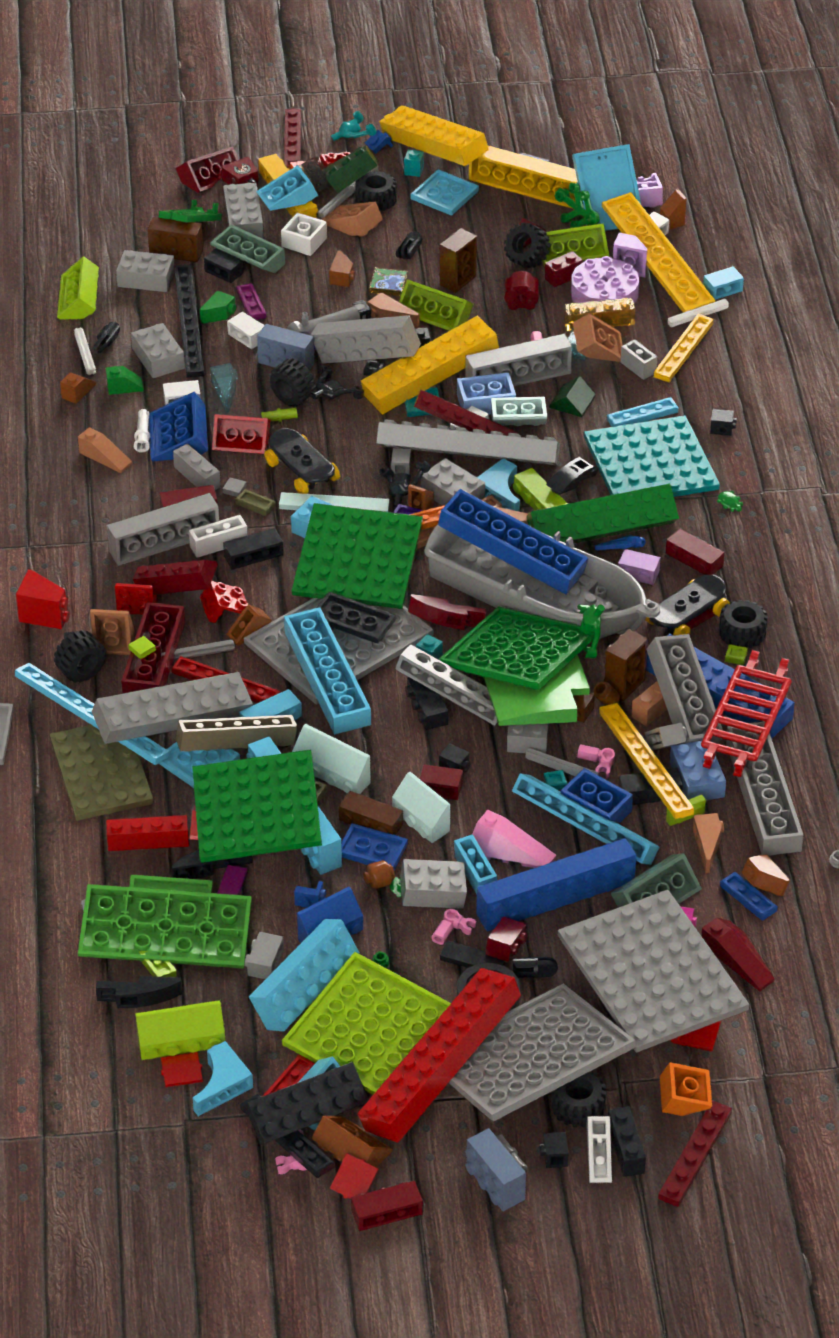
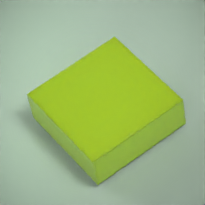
[128,636,156,659]
[725,644,748,665]

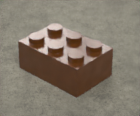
[147,217,203,262]
[439,228,477,293]
[604,629,648,701]

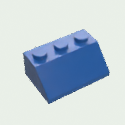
[561,768,633,822]
[297,887,363,943]

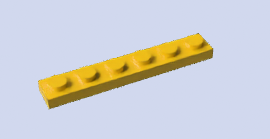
[653,314,713,382]

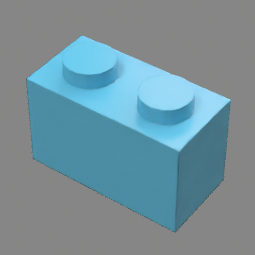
[703,266,744,300]

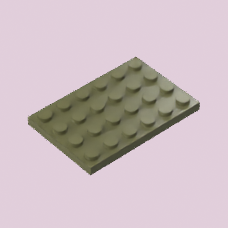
[49,725,154,821]

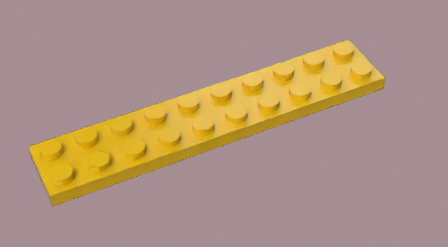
[602,192,715,313]

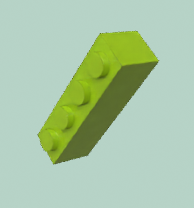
[513,468,568,511]

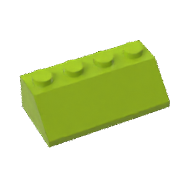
[542,223,609,267]
[57,256,99,319]
[399,279,474,331]
[135,1000,225,1060]

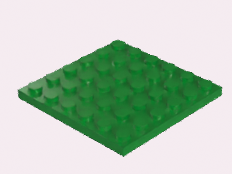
[292,503,423,609]
[439,606,594,690]
[192,750,322,863]

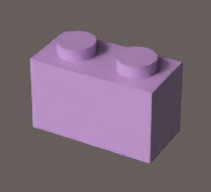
[618,549,660,585]

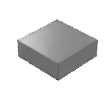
[223,478,247,497]

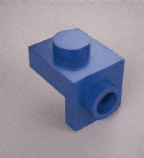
[365,129,393,154]
[294,881,326,907]

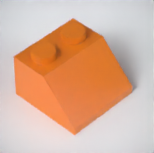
[659,1062,712,1116]

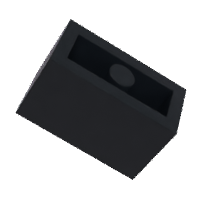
[204,248,243,283]

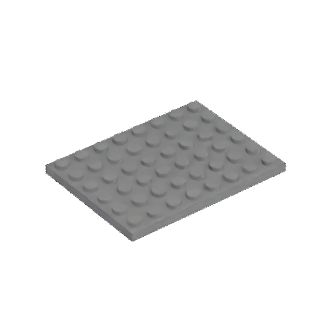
[244,598,434,704]
[558,890,749,1053]
[449,984,636,1122]

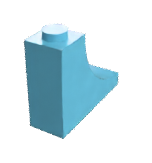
[477,458,520,512]
[193,1041,253,1116]

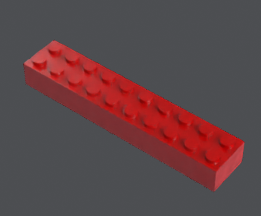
[357,968,521,1143]

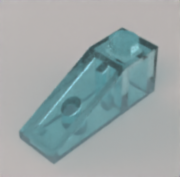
[210,363,238,413]

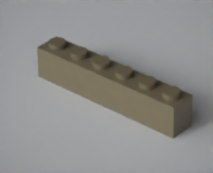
[176,715,297,752]

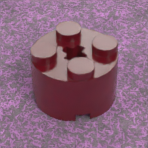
[504,271,539,310]

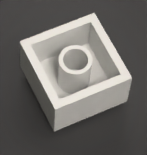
[281,212,327,256]

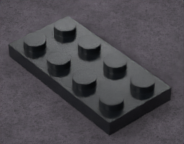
[316,592,396,644]

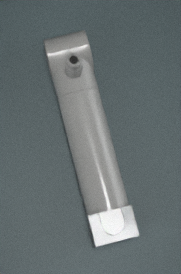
[287,300,371,335]

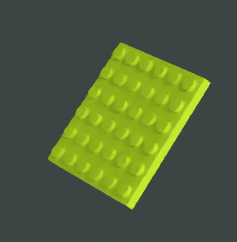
[282,952,451,1095]

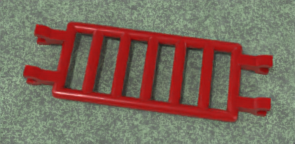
[701,650,792,777]

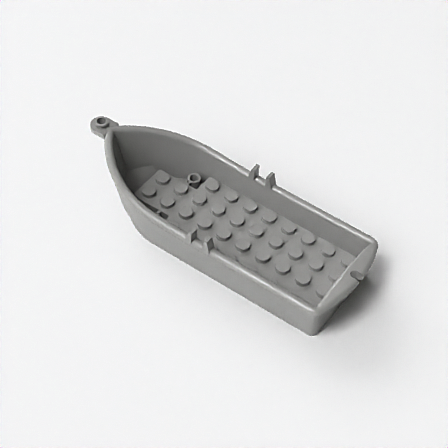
[424,524,661,639]

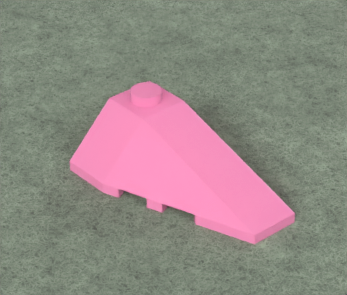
[472,810,556,868]

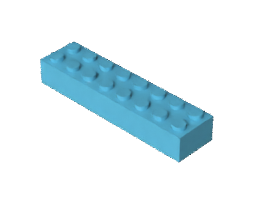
[284,607,371,735]
[246,737,342,875]

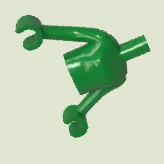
[577,604,605,659]

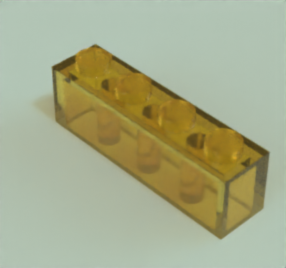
[564,298,635,331]

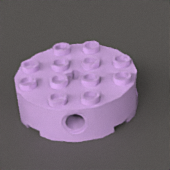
[571,256,639,316]

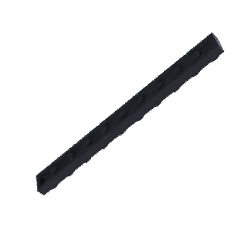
[174,264,204,378]

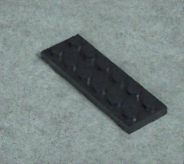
[244,1062,369,1145]

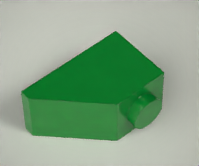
[200,291,236,324]
[106,366,144,395]

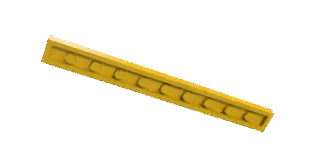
[599,703,694,819]

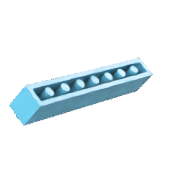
[512,773,660,865]

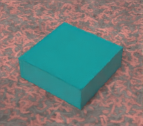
[543,770,567,790]

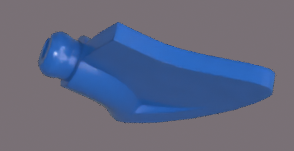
[595,535,646,550]

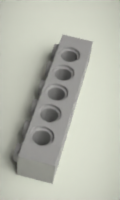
[395,644,498,726]

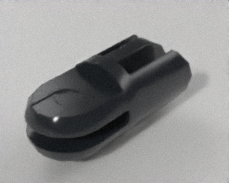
[395,231,423,260]
[93,322,120,353]
[512,957,558,978]

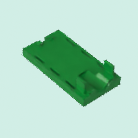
[159,199,222,223]

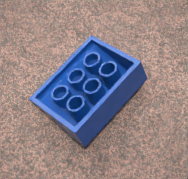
[149,391,208,461]

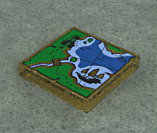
[369,267,408,296]

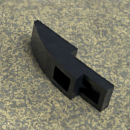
[546,457,599,494]
[172,849,252,879]
[96,976,182,1008]

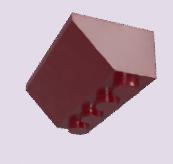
[133,560,218,594]

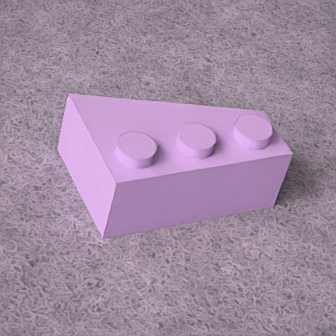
[637,173,663,208]

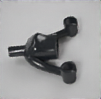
[312,366,364,400]
[379,461,431,507]

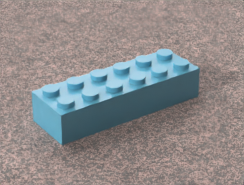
[249,919,360,1031]

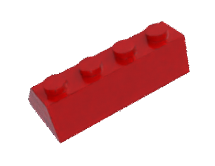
[106,815,189,851]

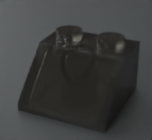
[299,157,332,196]

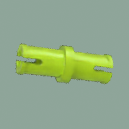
[261,407,298,422]

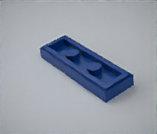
[720,872,778,921]

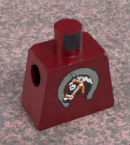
[221,156,259,186]

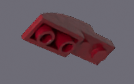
[408,594,486,630]

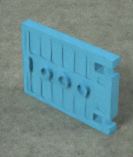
[572,144,641,231]

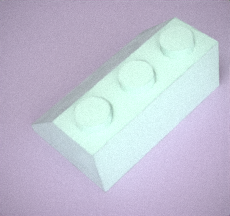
[491,397,547,426]
[392,772,450,843]

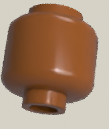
[363,860,395,889]

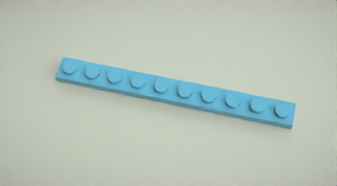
[15,663,169,765]

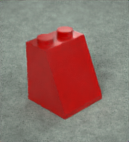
[16,569,70,629]

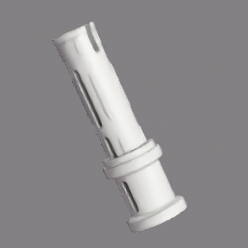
[134,409,150,453]

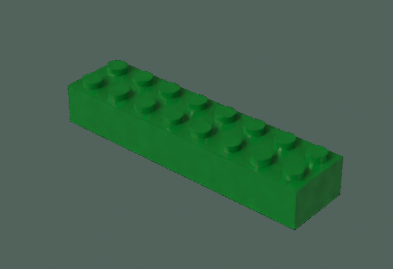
[526,483,679,544]

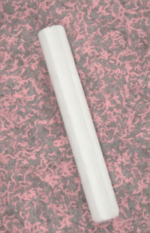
[668,299,729,327]
[74,327,96,375]

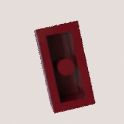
[545,251,583,288]
[420,764,463,800]
[486,916,527,962]

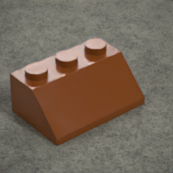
[311,1116,393,1167]

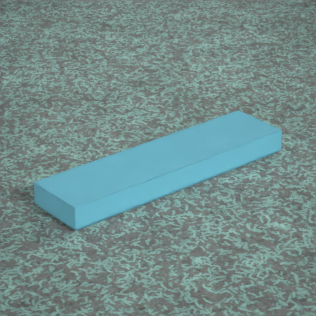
[607,397,678,427]

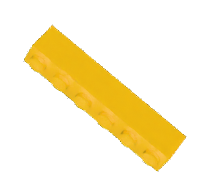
[258,154,318,219]

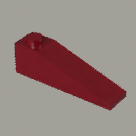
[175,146,239,193]
[701,918,775,992]

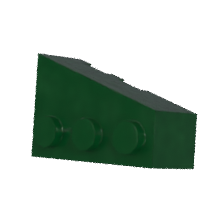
[326,145,378,193]

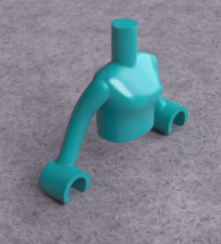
[331,111,377,141]

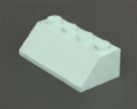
[292,724,371,794]

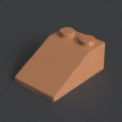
[321,202,383,237]
[573,313,623,362]
[90,609,135,655]

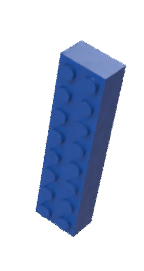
[438,489,588,595]
[646,634,795,739]
[477,838,636,931]

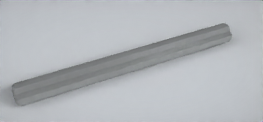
[317,166,379,218]

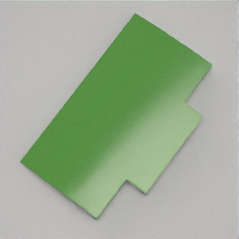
[484,654,590,726]
[78,875,251,968]

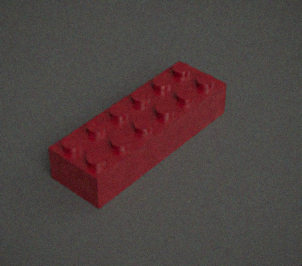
[121,602,185,694]

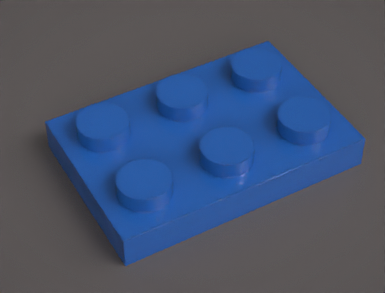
[341,823,408,870]

